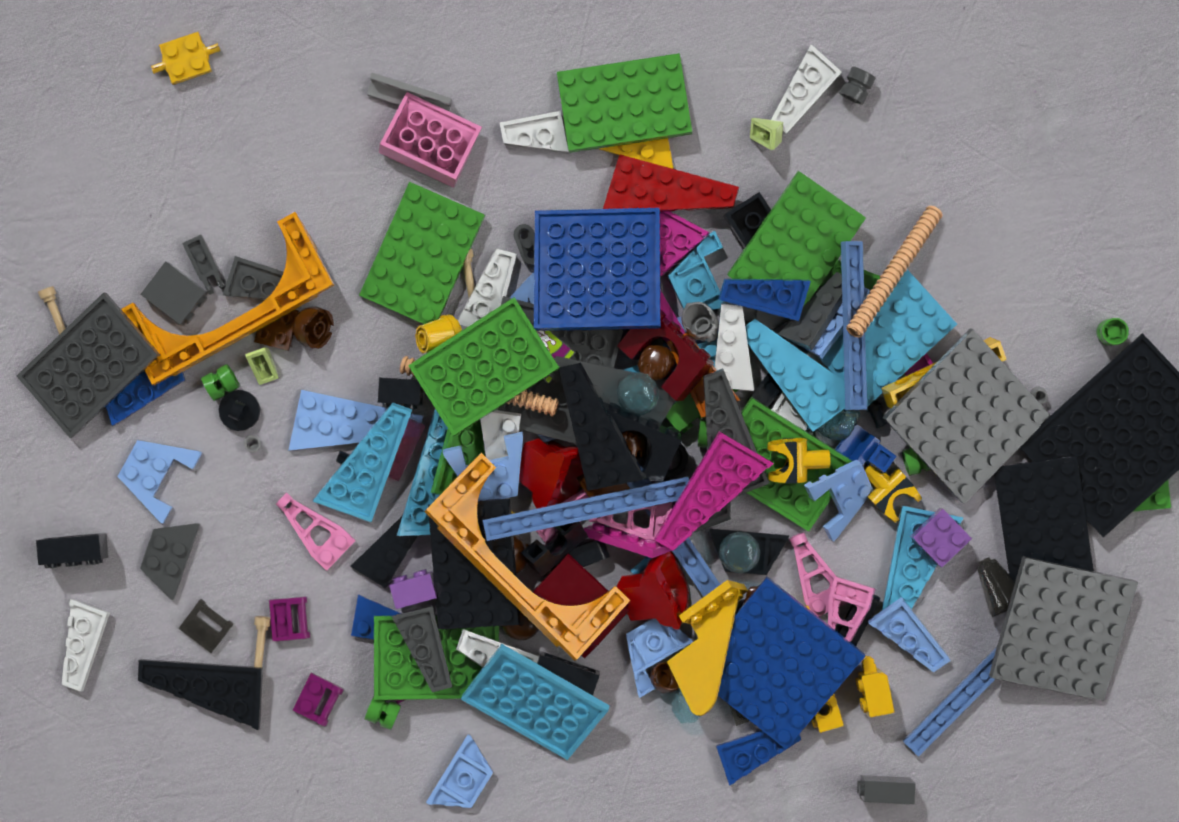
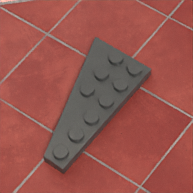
[549,356,675,425]
[703,368,769,497]

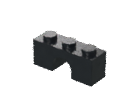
[521,522,588,577]

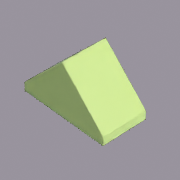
[750,118,783,150]
[245,347,279,385]

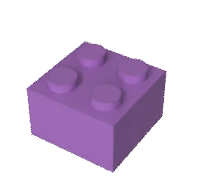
[910,508,972,568]
[389,569,437,609]

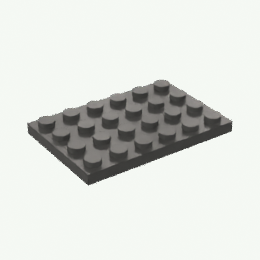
[17,293,160,438]

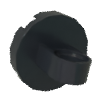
[218,390,261,431]

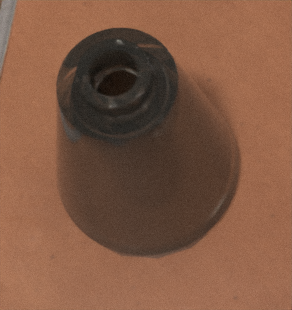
[977,557,1015,617]

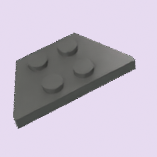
[140,523,200,600]

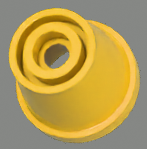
[415,314,462,353]

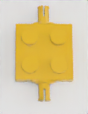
[151,32,221,85]

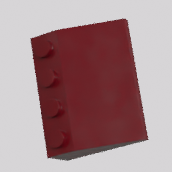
[532,554,630,659]

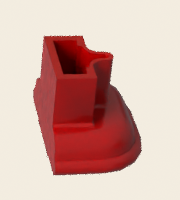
[519,438,583,508]
[616,552,689,630]

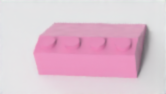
[379,92,482,188]

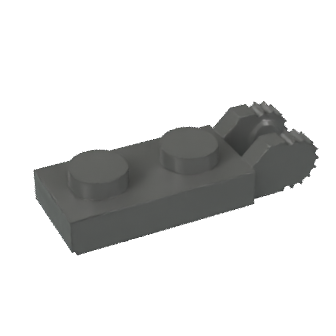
[182,234,225,295]

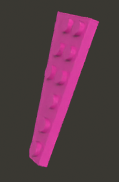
[660,211,709,277]
[654,431,774,551]

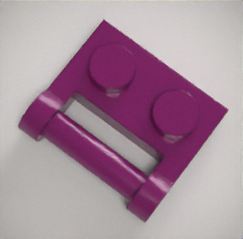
[269,596,310,641]
[293,672,344,727]

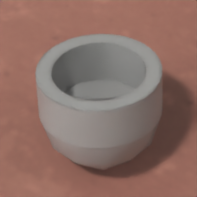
[1030,386,1048,404]
[244,435,261,452]

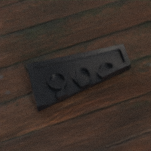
[350,515,418,588]

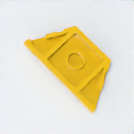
[599,138,673,169]

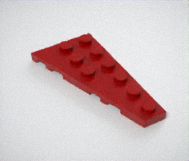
[603,154,739,212]

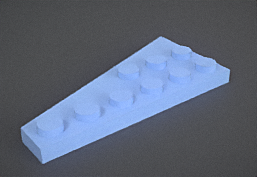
[288,390,423,451]

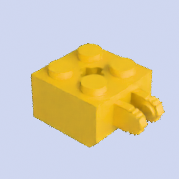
[855,655,894,717]

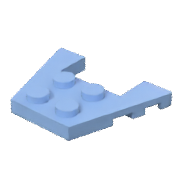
[443,432,523,501]
[117,440,202,524]
[804,460,873,542]
[626,619,694,698]

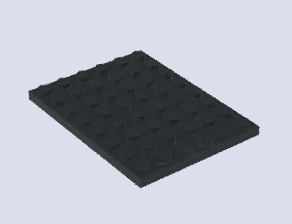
[1020,333,1179,538]

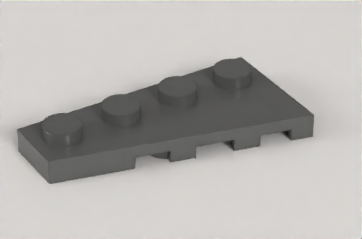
[223,256,283,299]
[778,272,842,350]
[392,606,452,692]

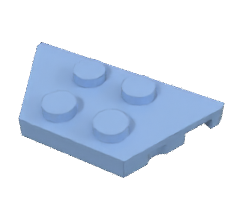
[426,734,493,808]

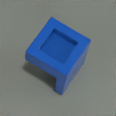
[864,444,896,474]

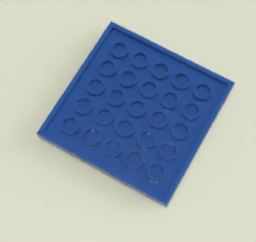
[534,208,661,331]
[718,577,865,749]

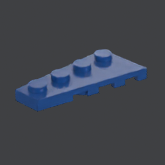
[718,279,811,321]
[106,371,185,426]
[351,594,400,640]
[716,730,802,786]

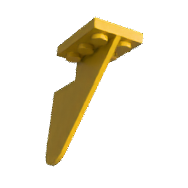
[667,580,748,716]

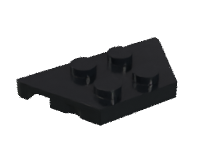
[709,528,789,575]

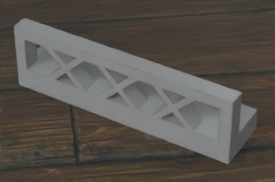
[367,73,452,111]

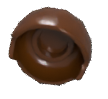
[650,662,679,693]

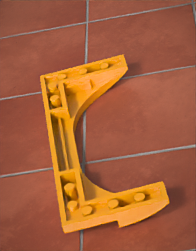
[121,212,334,386]
[424,453,630,661]

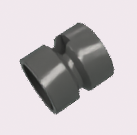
[839,67,876,105]

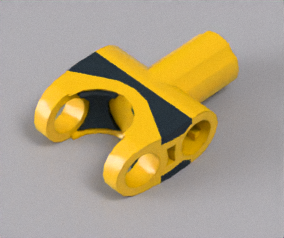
[767,438,831,483]
[864,464,922,523]

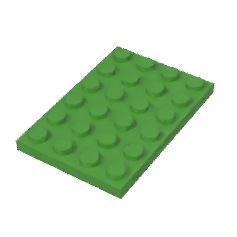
[557,53,692,153]
[727,171,866,307]
[359,182,486,324]
[408,297,559,436]
[741,397,852,532]
[374,615,499,700]

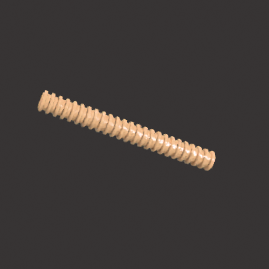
[846,205,943,338]
[400,356,559,417]

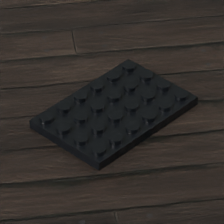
[994,455,1094,590]
[428,498,521,630]

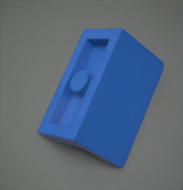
[835,423,881,465]

